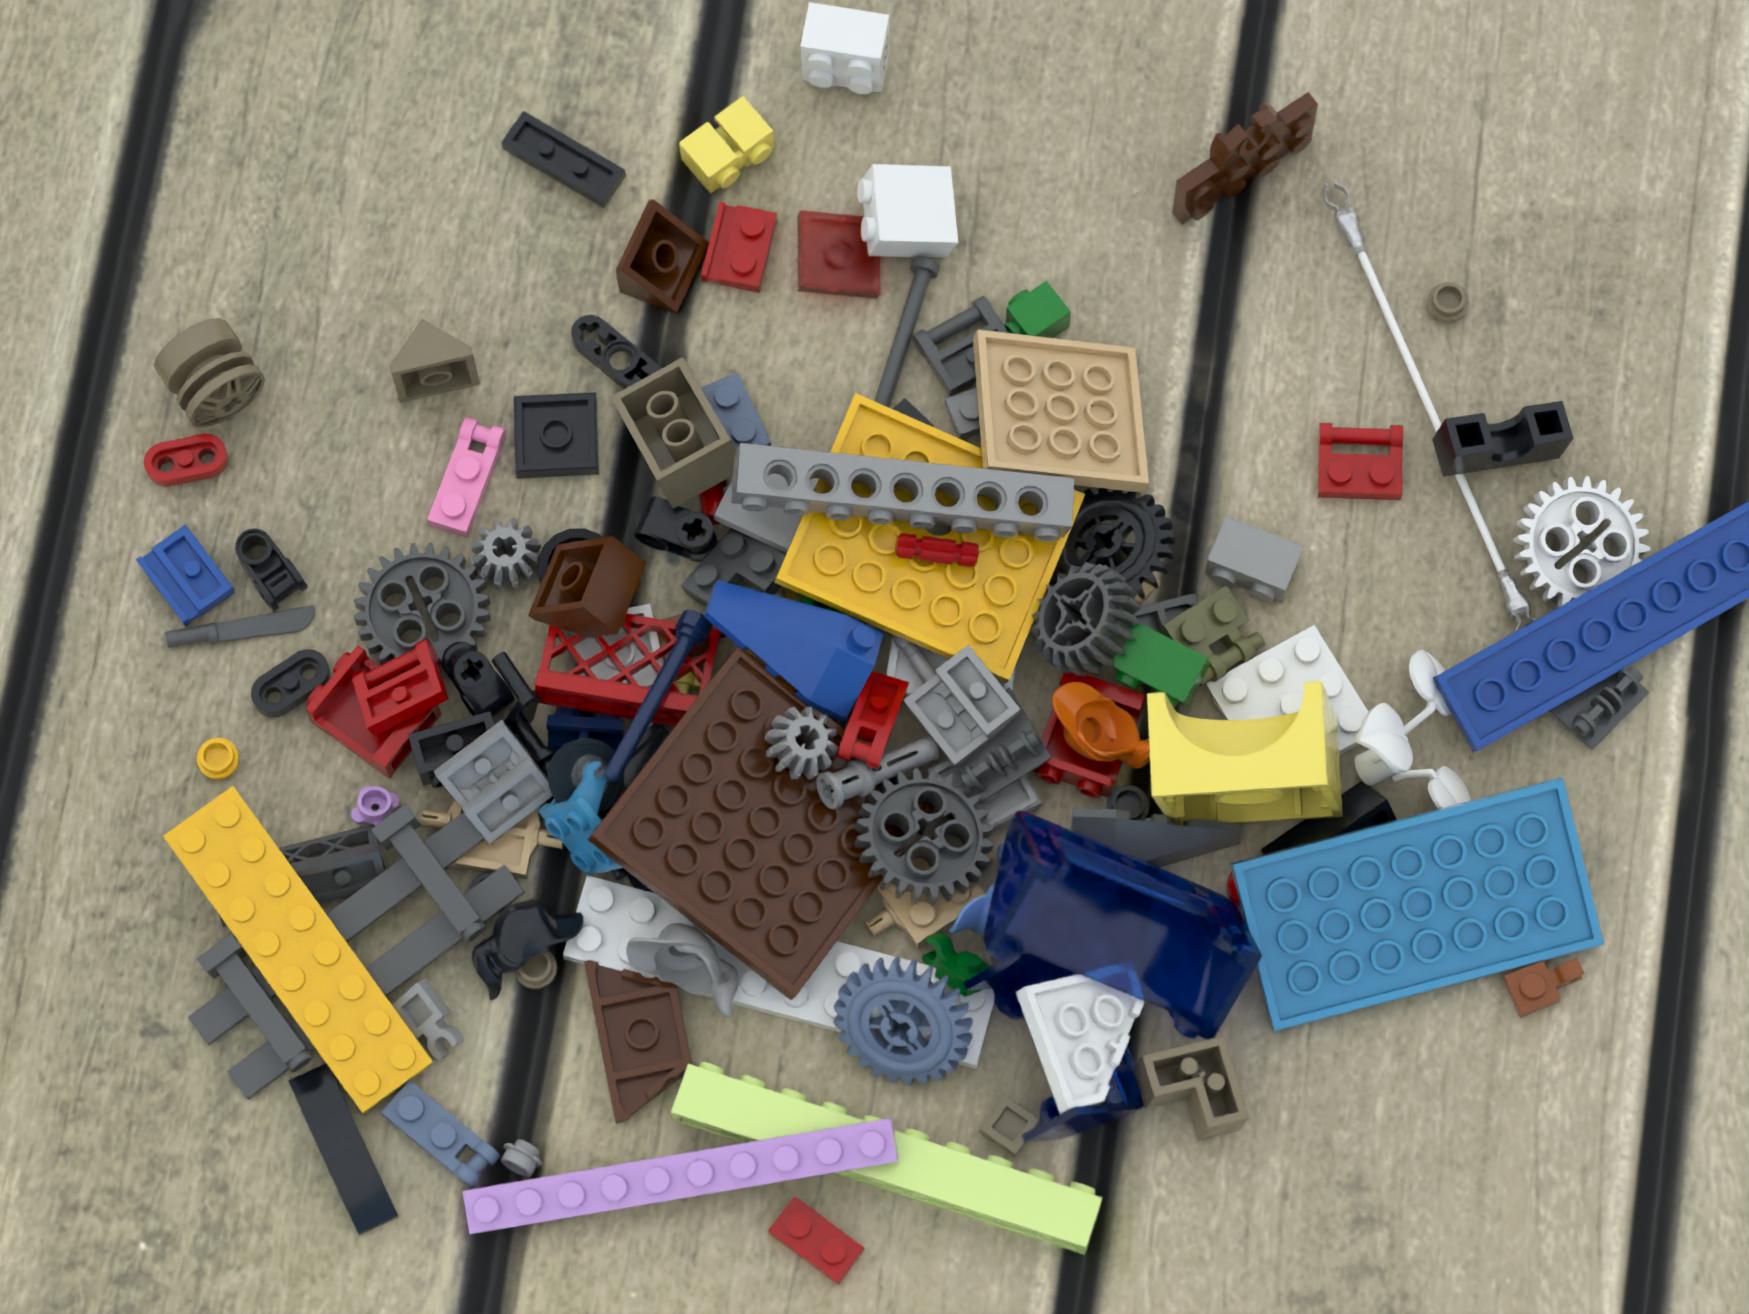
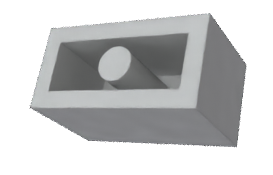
[1205,516,1304,603]

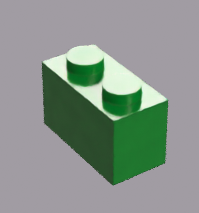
[1110,623,1211,709]

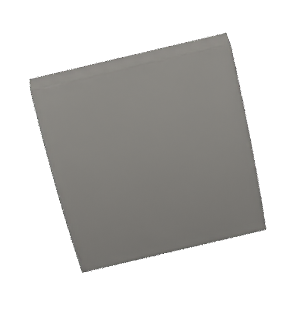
[714,443,818,553]
[903,644,1021,768]
[434,720,553,844]

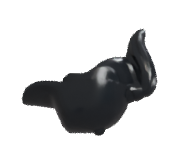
[472,899,583,1000]

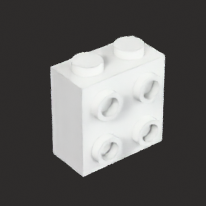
[857,164,958,258]

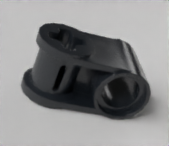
[634,496,718,562]
[235,528,308,612]
[442,642,516,717]

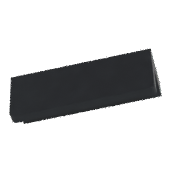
[1261,781,1397,855]

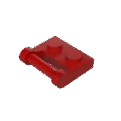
[1318,423,1403,500]
[352,638,449,736]

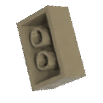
[611,357,737,509]

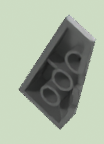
[1069,808,1243,887]

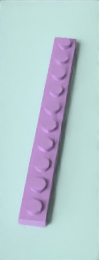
[463,1118,899,1234]

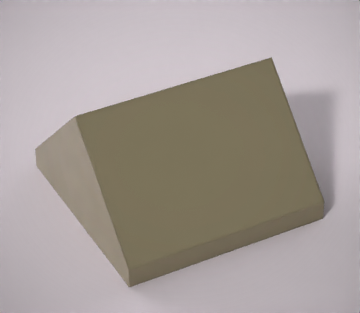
[390,319,480,403]

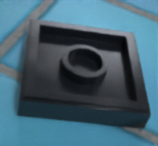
[514,392,599,478]

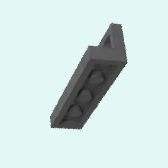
[219,824,386,927]

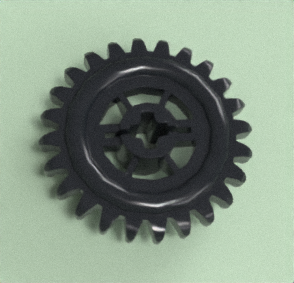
[1049,488,1176,599]

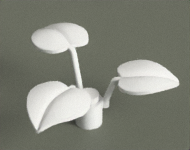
[1355,649,1471,809]

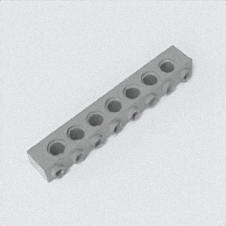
[731,443,1075,542]

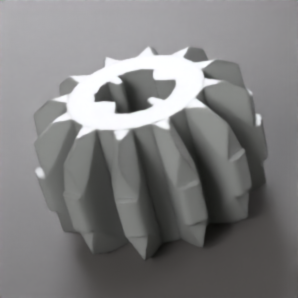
[471,518,541,590]
[764,706,839,780]

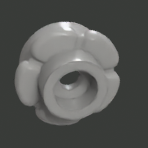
[501,1139,542,1178]

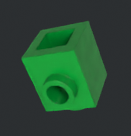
[1004,281,1071,338]

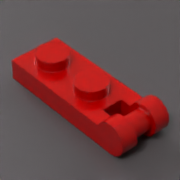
[837,671,909,769]

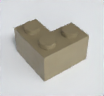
[1133,1036,1249,1141]

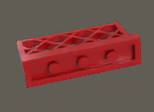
[535,613,720,727]

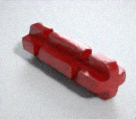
[895,533,979,567]

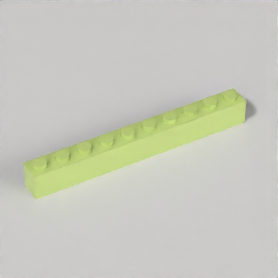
[671,1062,1102,1255]

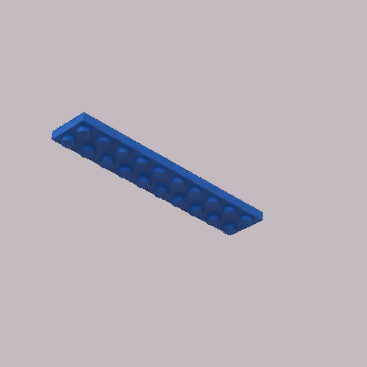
[1433,501,1749,752]

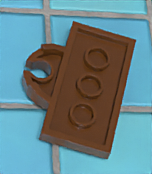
[1172,92,1318,225]

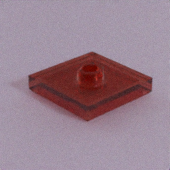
[797,210,881,299]

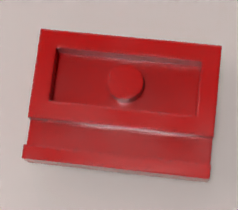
[701,201,777,293]

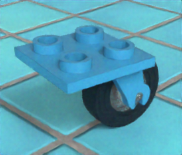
[537,738,624,875]

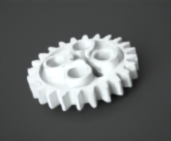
[1513,476,1650,608]

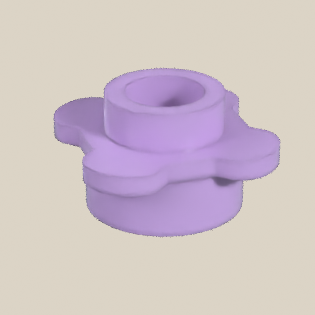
[351,786,400,826]

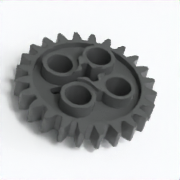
[354,543,491,666]
[854,768,994,905]

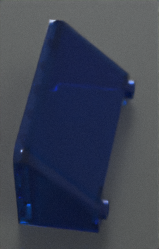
[983,811,1262,1040]

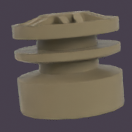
[153,318,265,428]

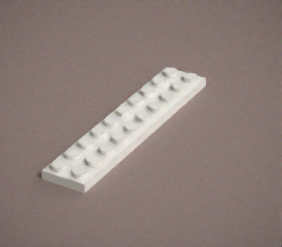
[563,875,999,1069]

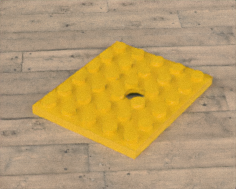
[774,393,1085,684]

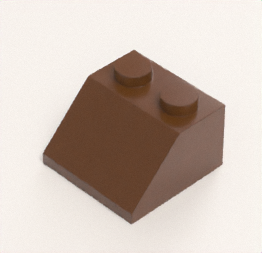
[528,536,646,638]

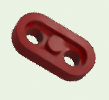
[144,434,228,487]

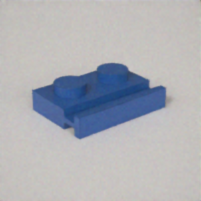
[136,525,235,627]

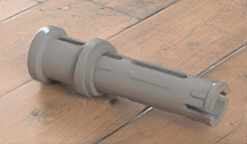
[816,735,939,810]

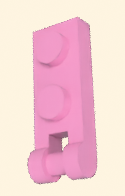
[427,417,506,537]

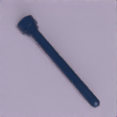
[604,610,713,783]

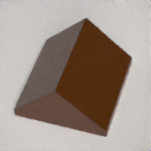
[616,199,709,313]

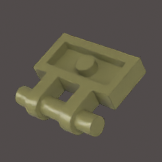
[1157,585,1265,686]

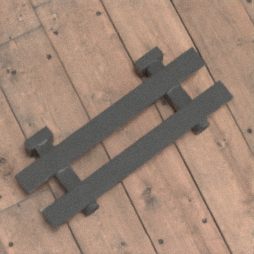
[188,804,525,1100]

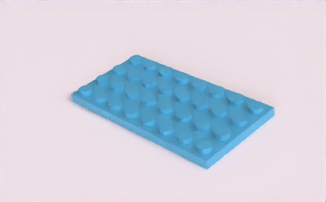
[1230,777,1604,1031]

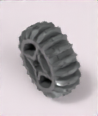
[1031,562,1141,677]

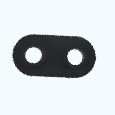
[251,649,330,718]

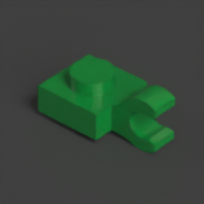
[922,932,997,997]

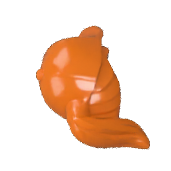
[1052,682,1150,769]

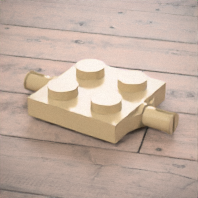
[420,800,564,879]
[864,837,995,949]

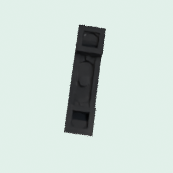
[289,1063,399,1236]

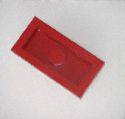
[768,1196,864,1285]

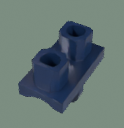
[546,706,624,768]

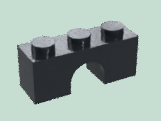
[1432,401,1574,477]

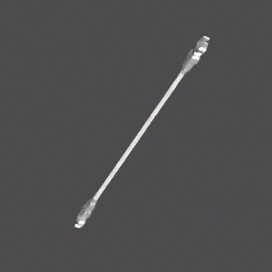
[1323,179,1536,631]

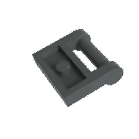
[912,296,1009,396]

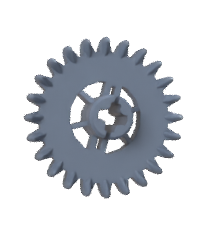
[834,956,973,1086]

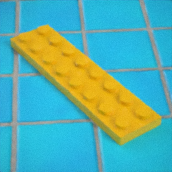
[163,786,434,1114]

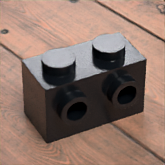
[408,711,494,788]

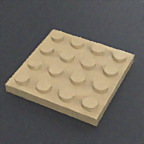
[973,329,1149,493]

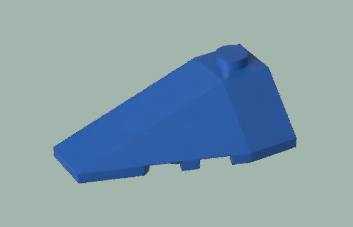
[704,580,884,722]

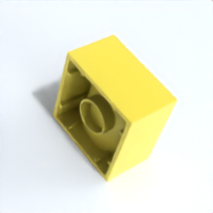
[1147,681,1343,826]

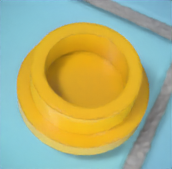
[197,738,240,780]

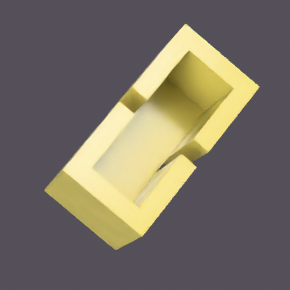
[679,96,774,194]

